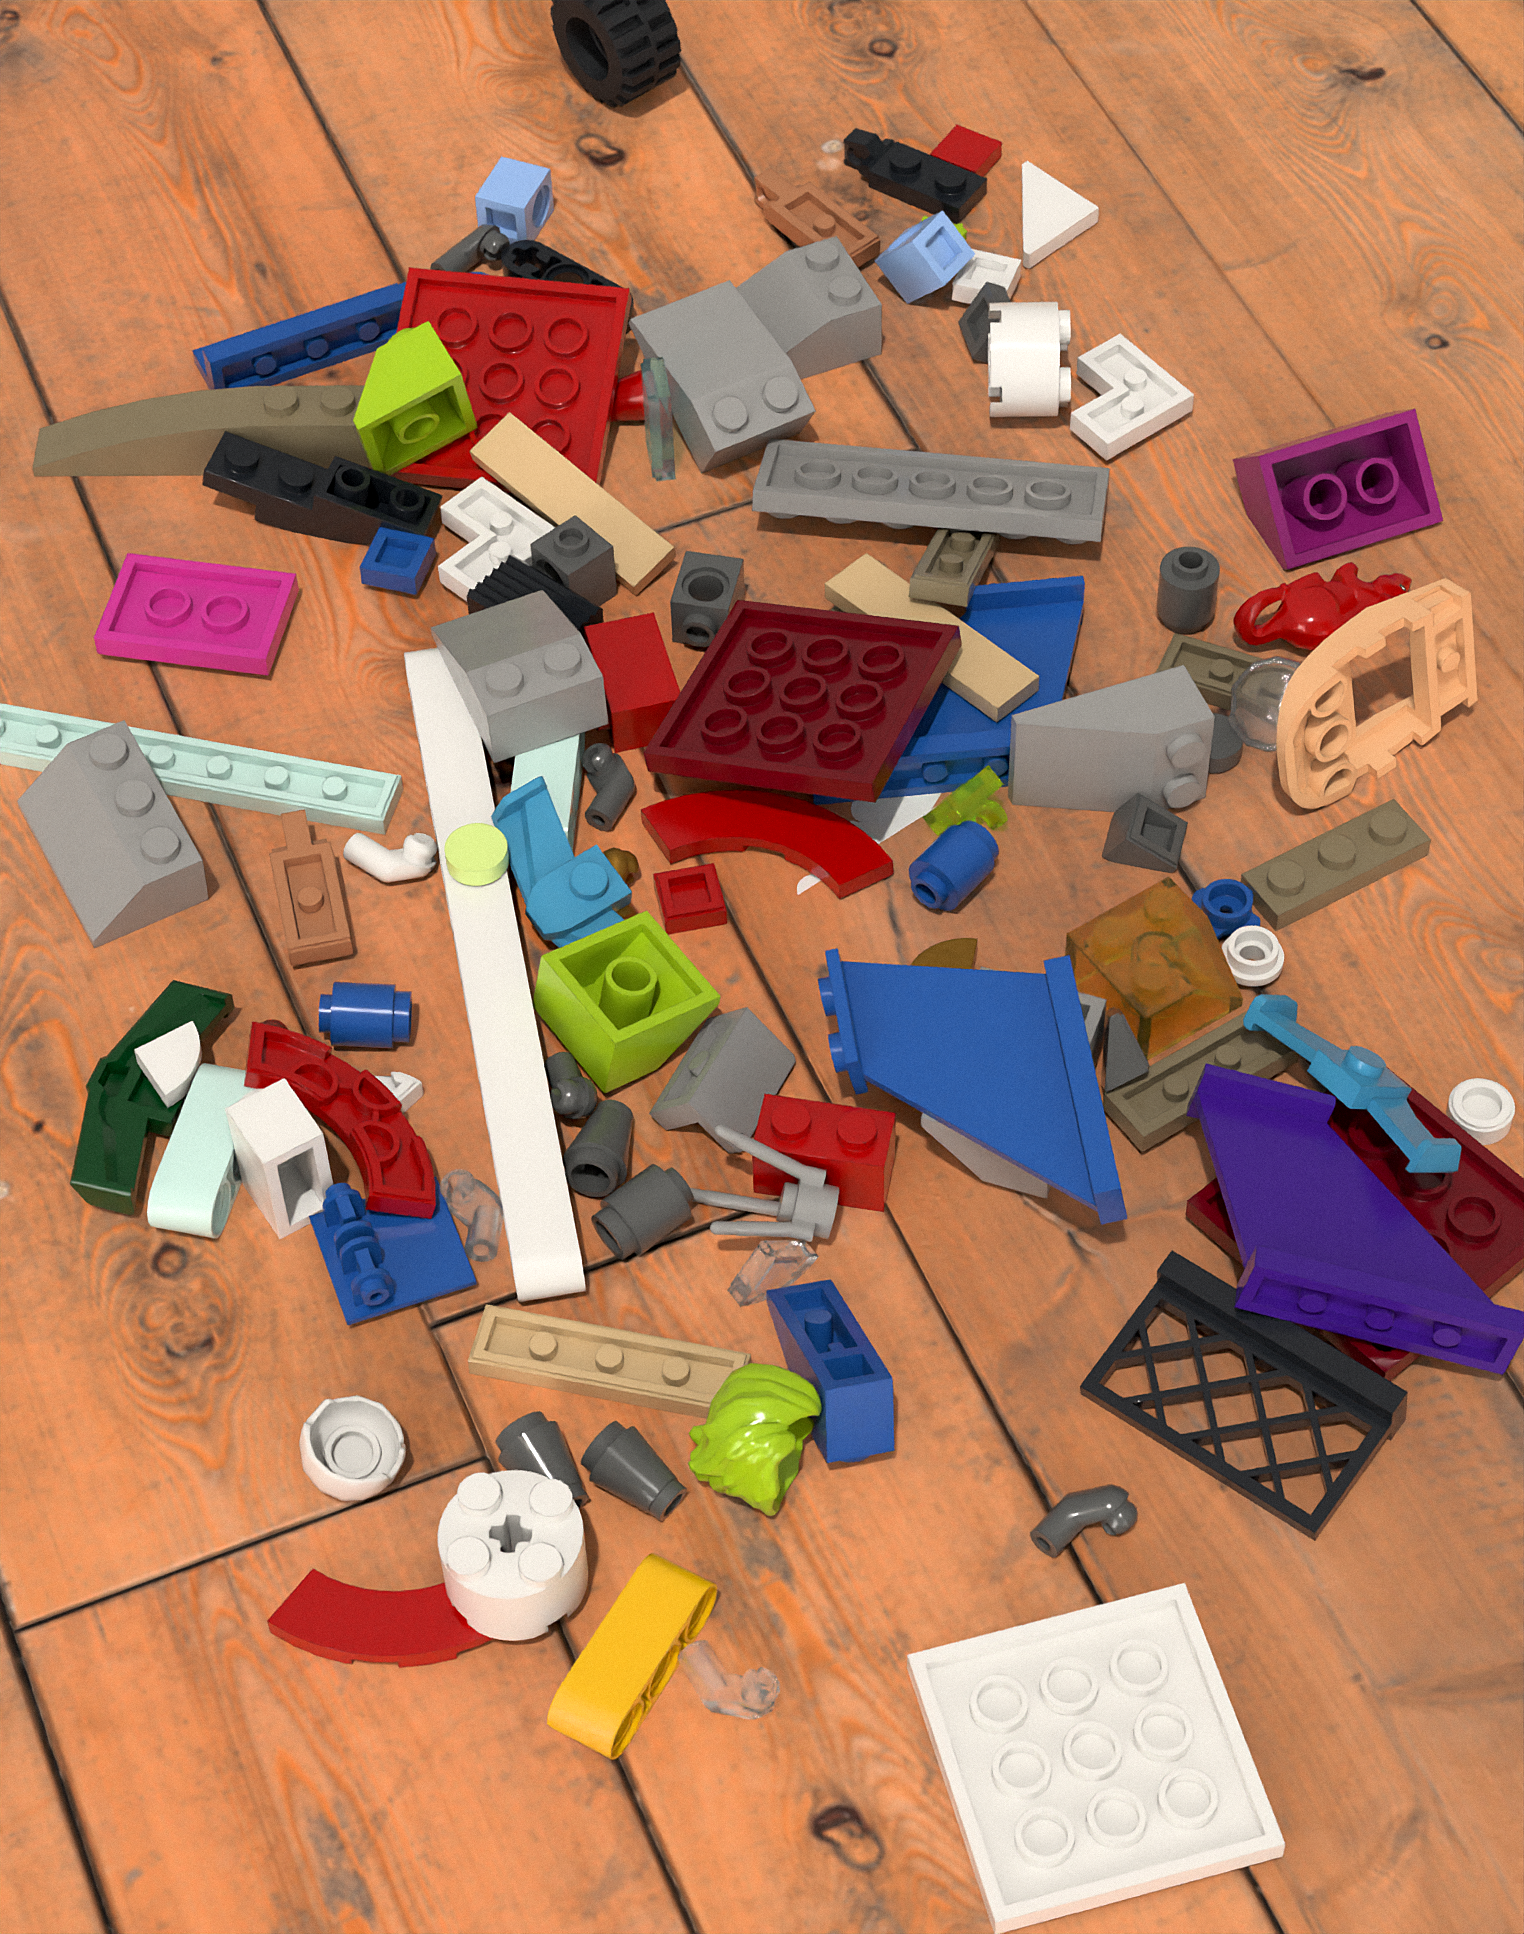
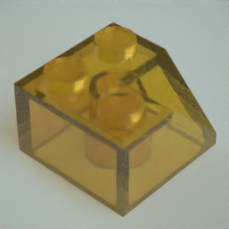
[1065,876,1243,1061]

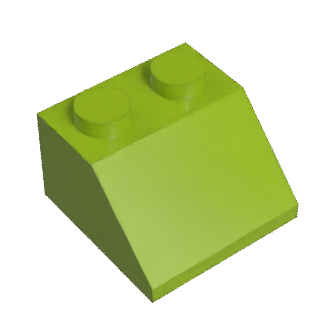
[353,321,478,476]
[532,910,721,1094]

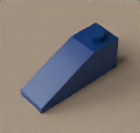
[766,1279,895,1463]

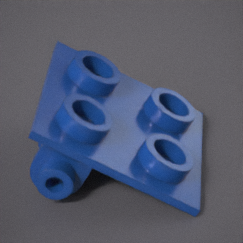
[309,1176,477,1326]

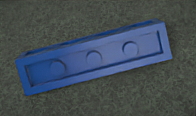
[192,282,406,390]

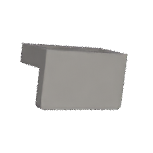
[649,1007,795,1154]

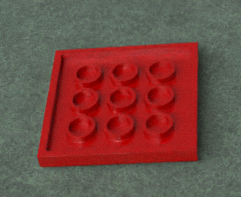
[370,267,632,493]

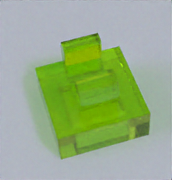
[923,765,1008,836]

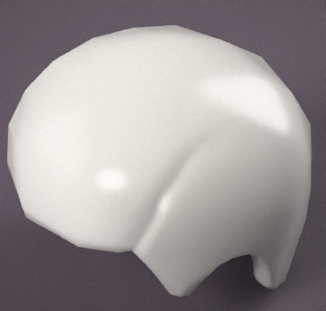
[299,1395,406,1501]

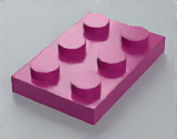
[94,553,299,675]

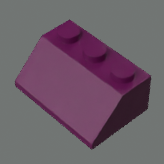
[1232,409,1443,570]

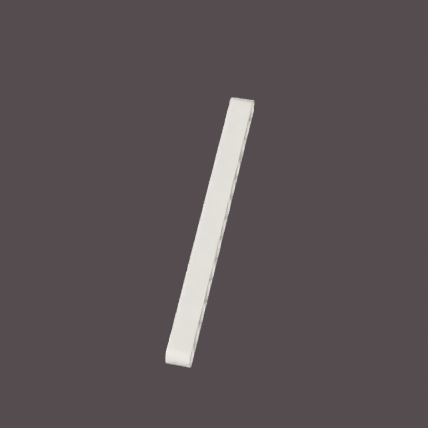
[404,647,586,1302]

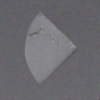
[727,1240,819,1307]

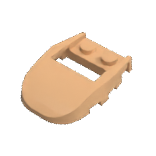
[1276,578,1478,809]

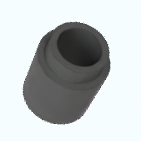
[1156,547,1220,634]
[591,1164,694,1260]

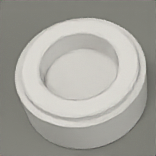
[1446,1078,1515,1145]

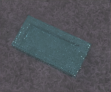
[641,357,675,482]

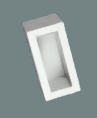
[225,1078,333,1239]

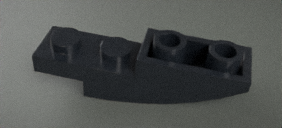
[202,431,443,545]

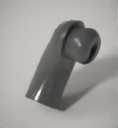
[430,224,510,273]
[581,743,635,831]
[544,1052,597,1119]
[1030,1484,1138,1557]

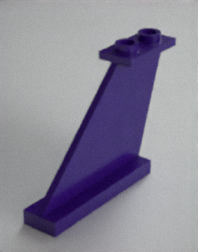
[1186,1063,1524,1375]

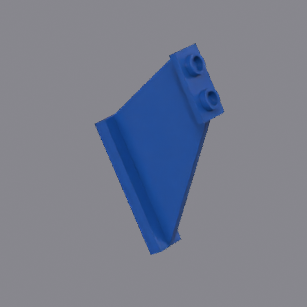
[812,576,1085,805]
[818,948,1128,1225]

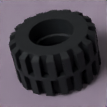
[550,0,681,108]

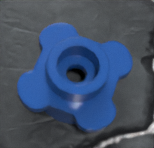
[1191,879,1261,941]

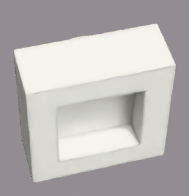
[952,249,1021,304]

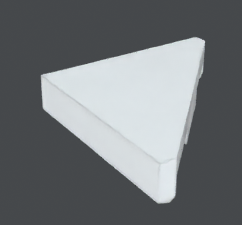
[1021,161,1099,269]

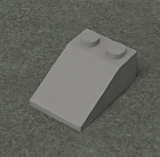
[736,236,882,379]
[628,280,816,474]
[431,590,608,763]
[1008,665,1215,812]

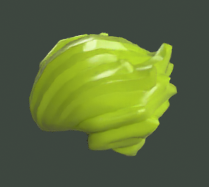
[688,1363,822,1516]

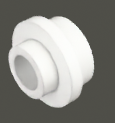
[1220,925,1284,986]

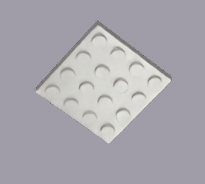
[907,1583,1285,1934]

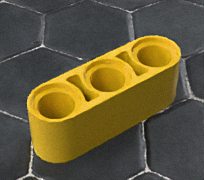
[547,1553,718,1760]

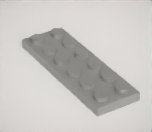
[752,439,1110,544]

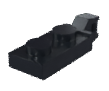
[843,128,987,224]

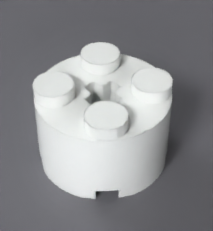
[988,302,1071,417]
[437,1470,588,1641]

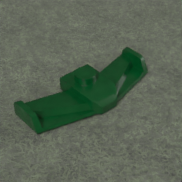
[70,980,235,1215]

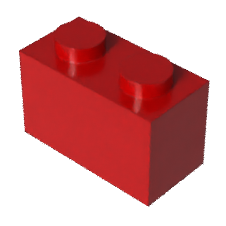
[584,612,680,753]
[752,1094,896,1212]

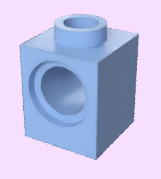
[475,156,554,244]
[875,210,975,304]

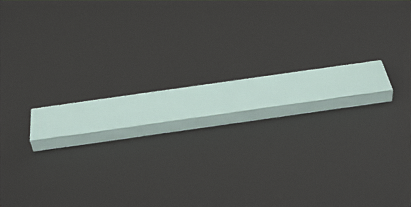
[0,703,403,835]

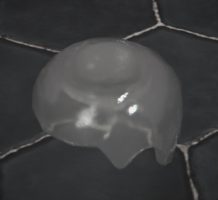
[1228,656,1302,752]

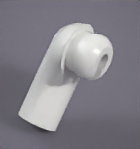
[343,833,437,883]

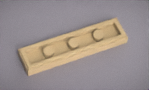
[470,412,676,596]
[825,553,1039,722]
[468,1304,751,1419]

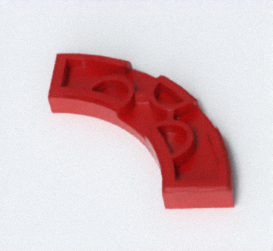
[641,790,893,899]
[244,1021,436,1219]
[267,1568,494,1668]

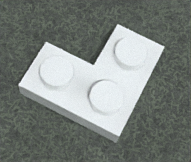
[1070,334,1194,460]
[438,477,555,601]

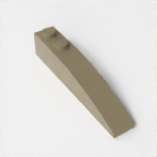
[32,385,371,476]

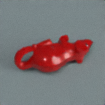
[1233,562,1412,651]

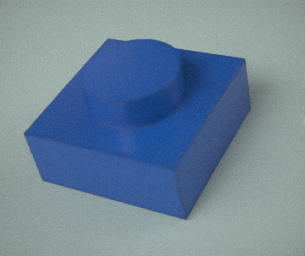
[359,527,436,595]

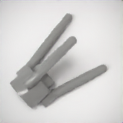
[690,1124,839,1242]

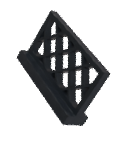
[1080,1250,1408,1541]

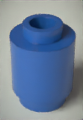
[909,820,999,911]
[319,982,412,1048]

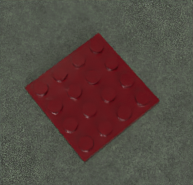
[643,600,962,803]
[1185,1066,1524,1381]

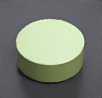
[444,823,509,886]

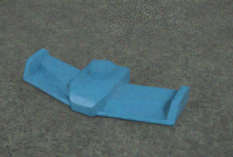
[491,776,632,948]
[1243,994,1461,1173]

